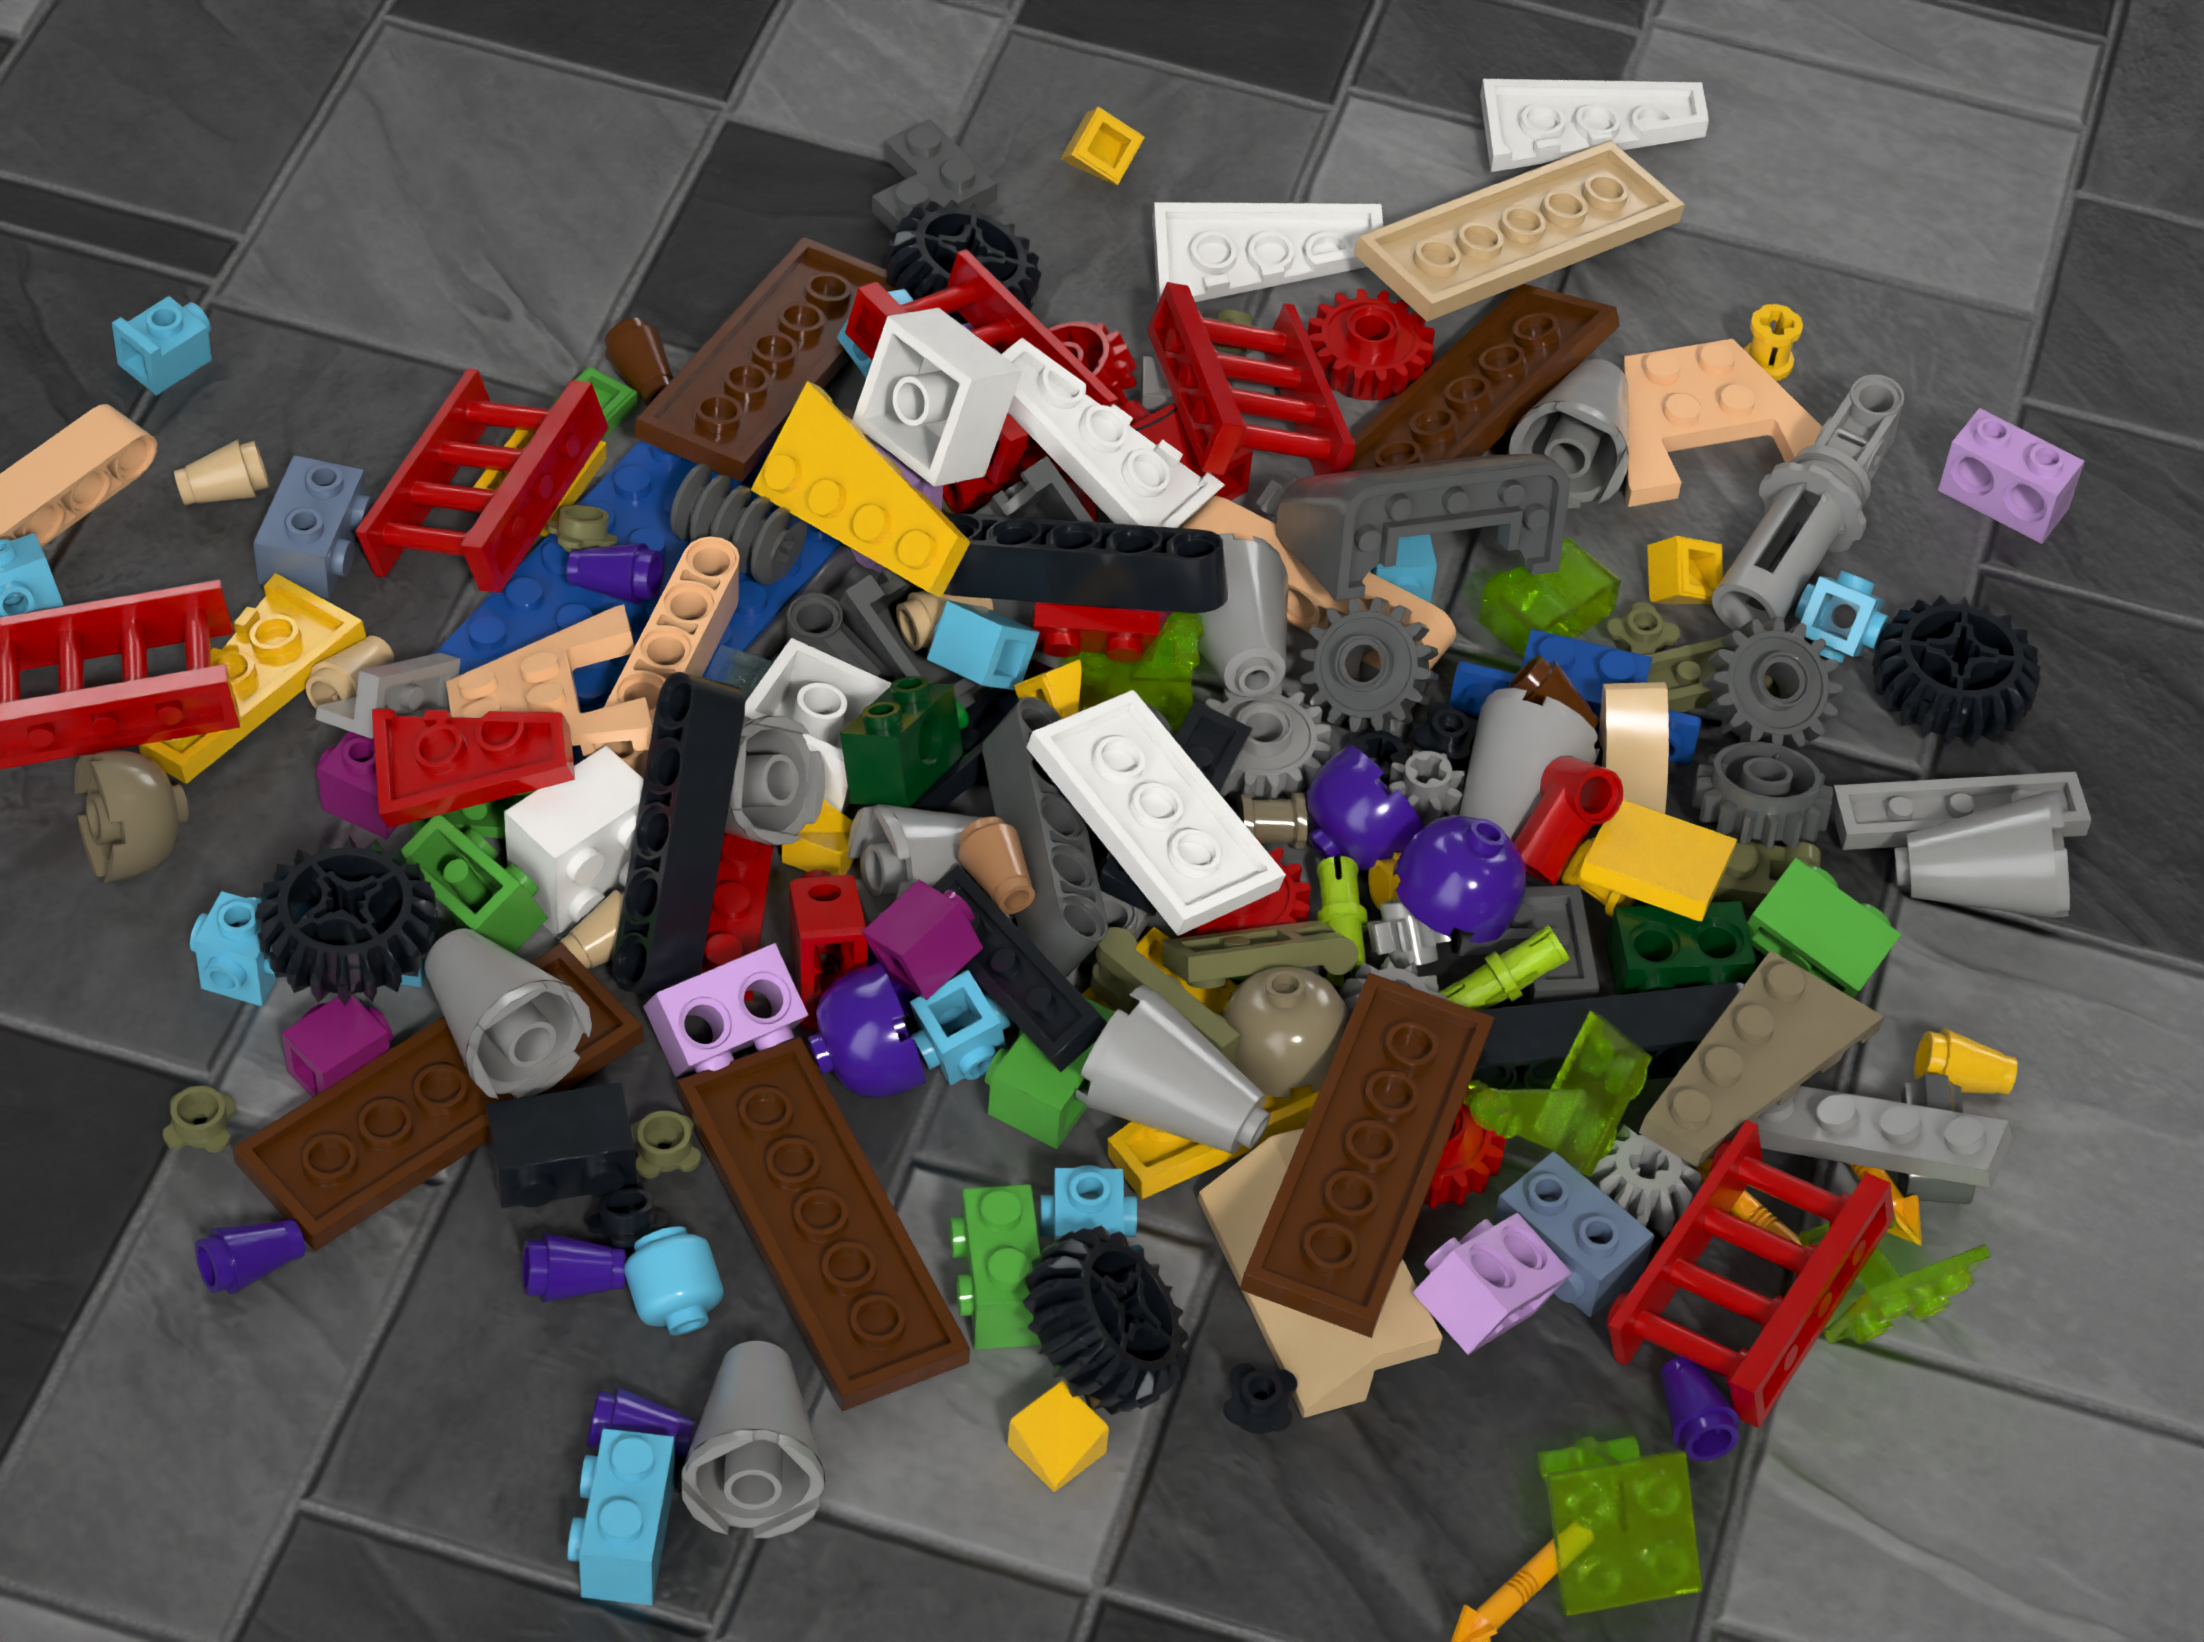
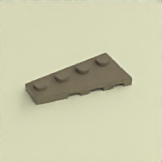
[1639,950,1884,1167]

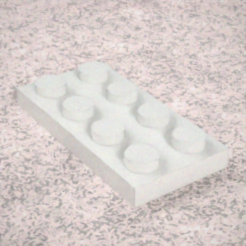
[1026,690,1286,936]

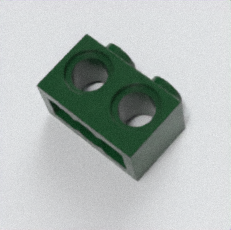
[1605,901,1756,995]

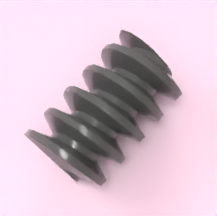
[670,464,807,585]

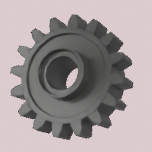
[1300,597,1439,734]
[1703,616,1843,751]
[1692,742,1833,849]

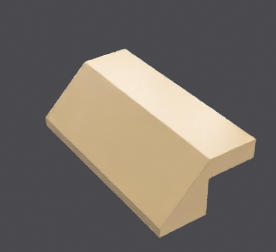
[1197,1128,1443,1418]

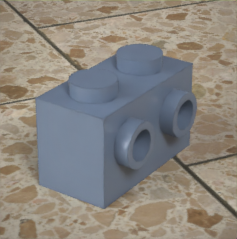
[253,455,374,599]
[1493,1151,1654,1318]

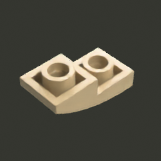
[1598,682,1669,814]

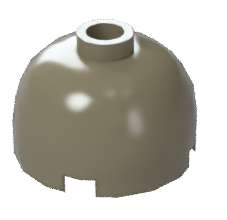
[74,751,189,883]
[1221,966,1349,1097]

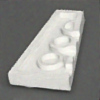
[1480,79,1709,172]
[1152,202,1383,302]
[1001,338,1225,528]

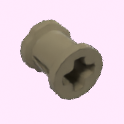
[1236,793,1308,849]

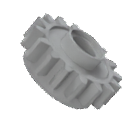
[1205,683,1331,800]

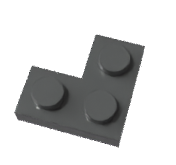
[872,119,998,233]
[1454,885,1599,1005]

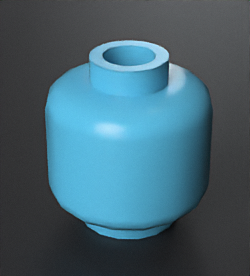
[624,1226,724,1335]

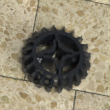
[884,199,1042,325]
[1872,594,2041,747]
[255,836,439,1006]
[1023,1225,1189,1415]

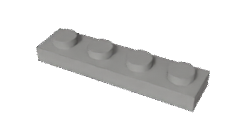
[1831,772,2092,850]
[1755,1086,2012,1188]

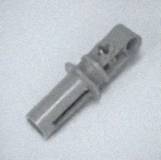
[1712,375,1904,632]

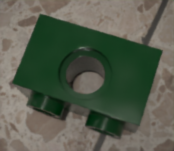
[840,676,963,808]

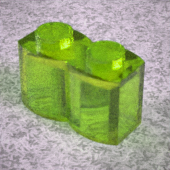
[1478,538,1622,658]

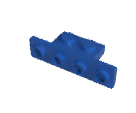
[1449,629,1702,765]

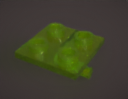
[1065,612,1204,734]
[1463,1011,1652,1177]
[1800,1212,1991,1344]
[1537,1435,1702,1616]

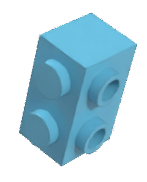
[568,1429,675,1606]

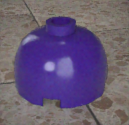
[1306,745,1424,872]
[1393,816,1526,943]
[807,962,926,1099]

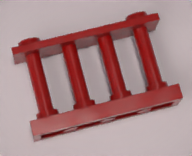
[845,249,1118,486]
[1147,282,1355,475]
[355,368,609,593]
[0,580,240,770]
[1606,1120,1894,1429]

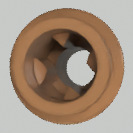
[958,817,1035,914]

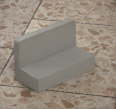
[315,652,461,739]

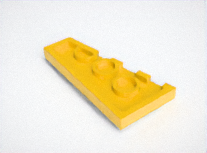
[750,381,971,598]
[138,573,366,784]
[1107,1084,1320,1200]

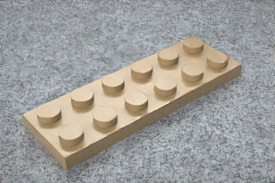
[1354,140,1685,322]

